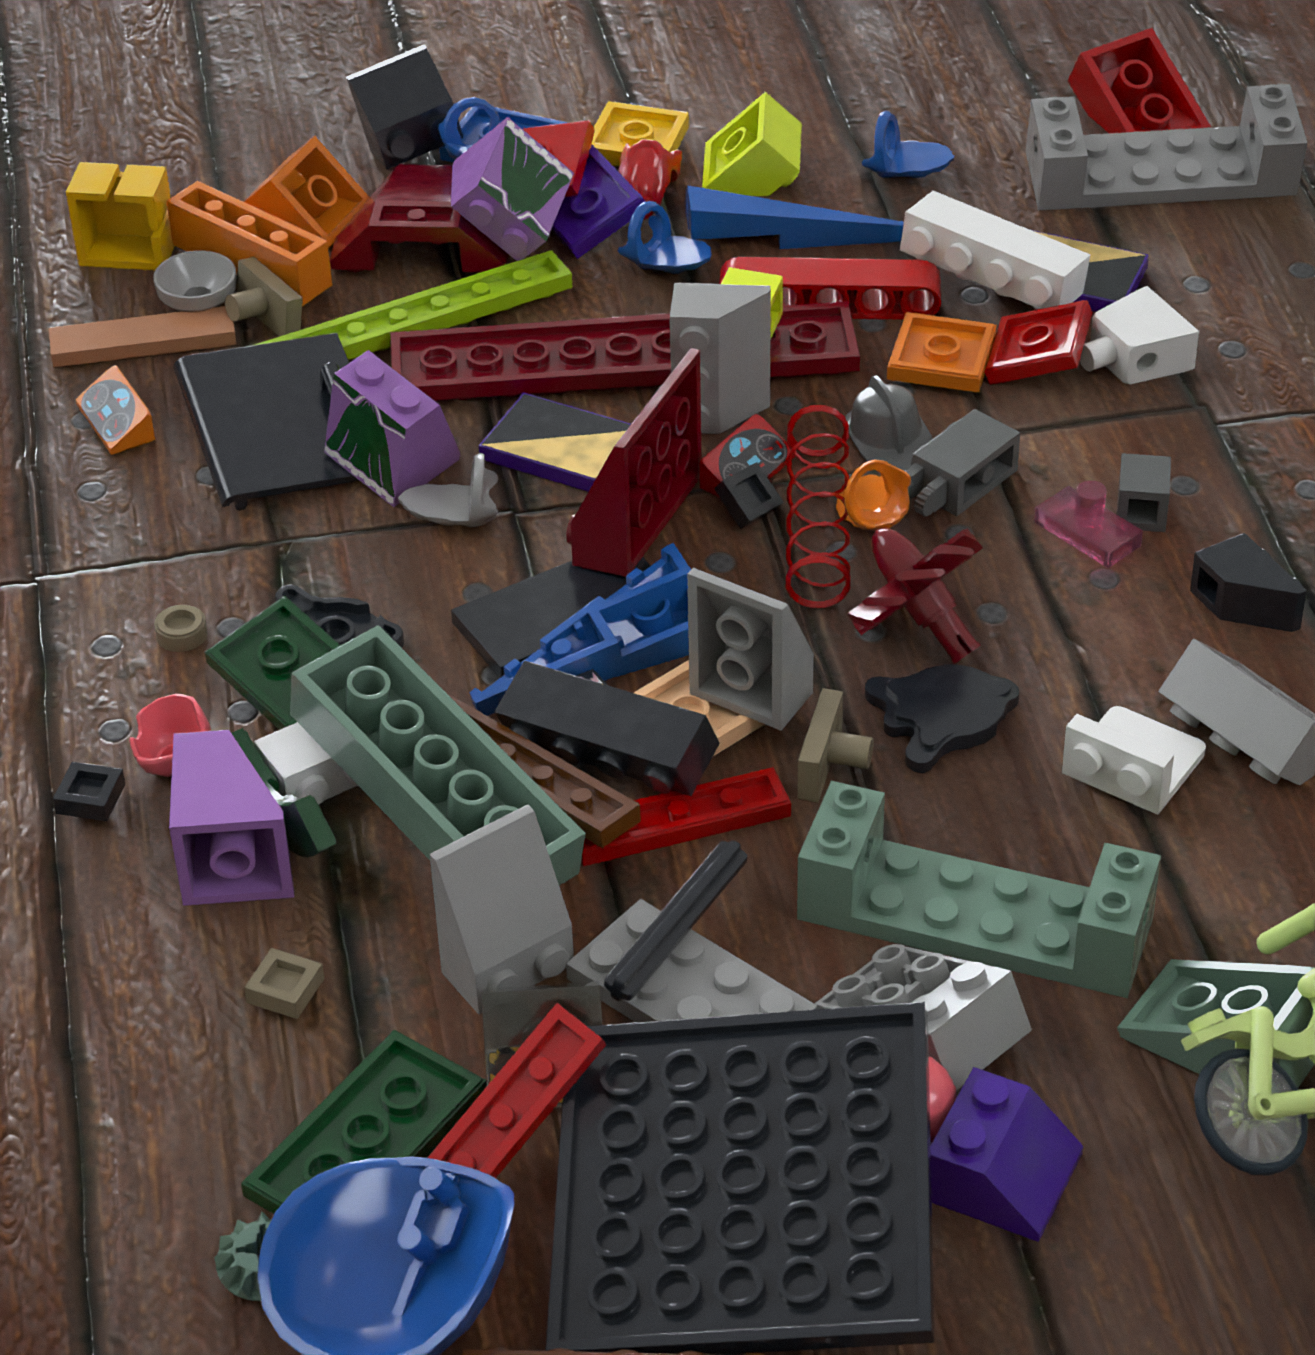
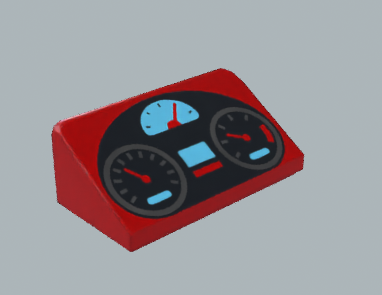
[699,414,795,497]

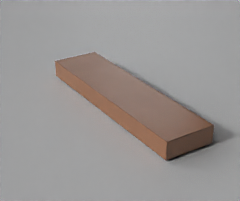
[49,306,237,368]

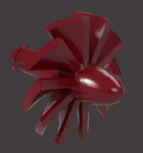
[847,527,983,664]

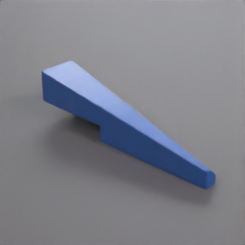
[684,185,904,249]
[469,543,691,716]

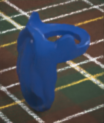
[438,97,500,160]
[862,111,954,178]
[618,201,711,274]

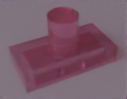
[1034,481,1143,568]

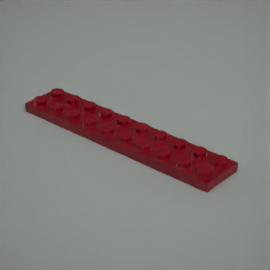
[390,301,860,400]

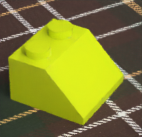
[702,92,802,196]

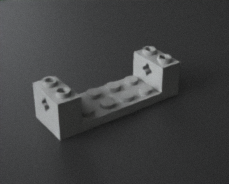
[1026,84,1307,210]

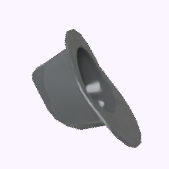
[846,376,933,471]

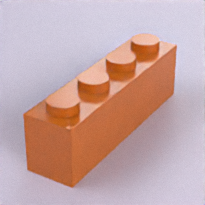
[167,181,332,306]

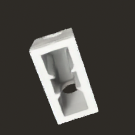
[1080,286,1199,384]

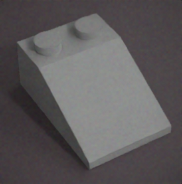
[687,568,814,730]
[430,805,574,1014]

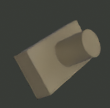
[225,257,303,337]
[797,688,874,802]

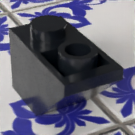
[1190,533,1307,632]

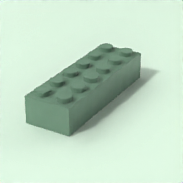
[290,625,586,886]

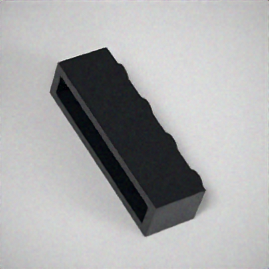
[494,660,720,796]

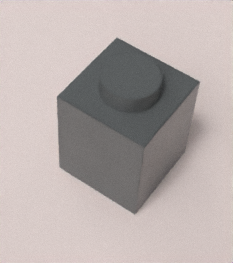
[1116,453,1171,532]

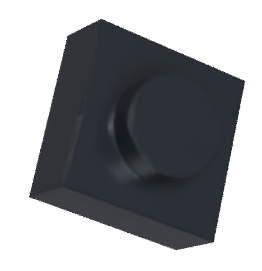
[714,462,784,529]
[53,761,125,821]

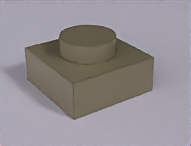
[244,948,324,1019]

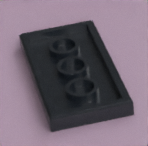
[451,557,651,678]

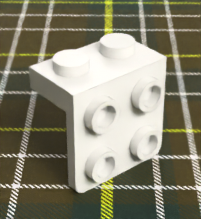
[1062,706,1206,815]

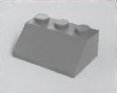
[670,283,771,434]
[1158,638,1315,785]

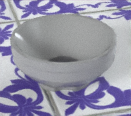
[154,250,237,312]

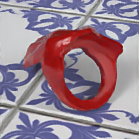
[618,139,682,221]

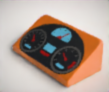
[75,365,155,455]

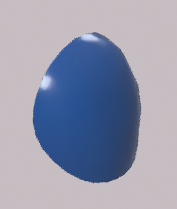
[258,1156,514,1355]

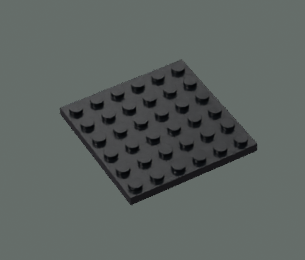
[546,1002,935,1355]

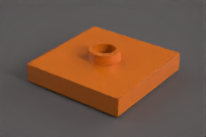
[887,312,997,393]

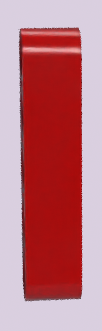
[719,257,941,320]

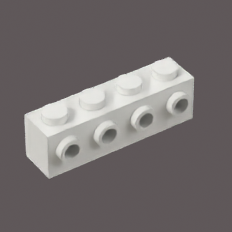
[900,191,1090,310]

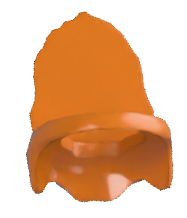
[836,459,911,531]

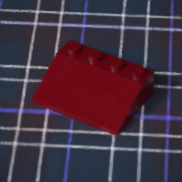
[566,348,702,577]

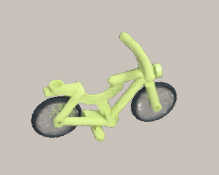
[1181,903,1315,1176]

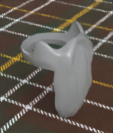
[398,453,498,527]

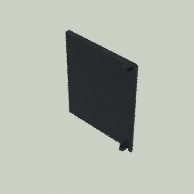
[173,333,360,511]

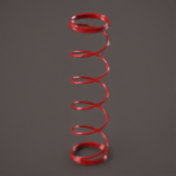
[786,405,851,608]

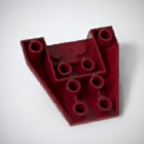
[330,164,510,273]

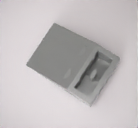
[815,944,1032,1091]

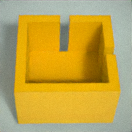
[66,162,175,270]

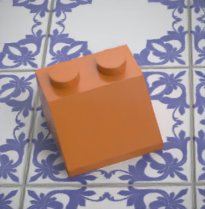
[244,136,370,248]

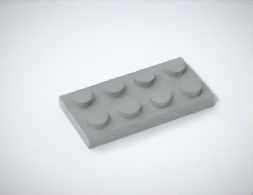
[566,899,818,1023]

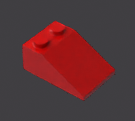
[1067,28,1212,134]

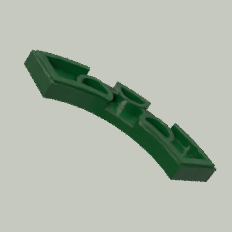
[231,728,336,857]

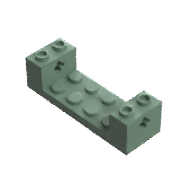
[797,781,1161,998]

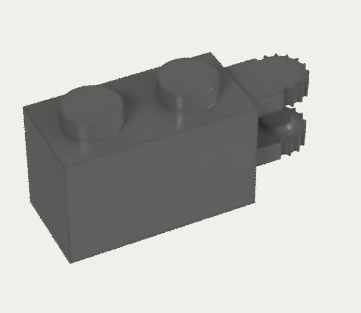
[905,409,1020,517]

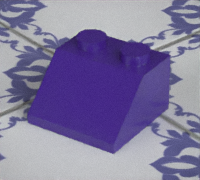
[931,1067,1083,1242]

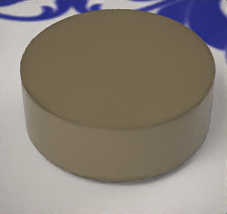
[154,605,207,652]

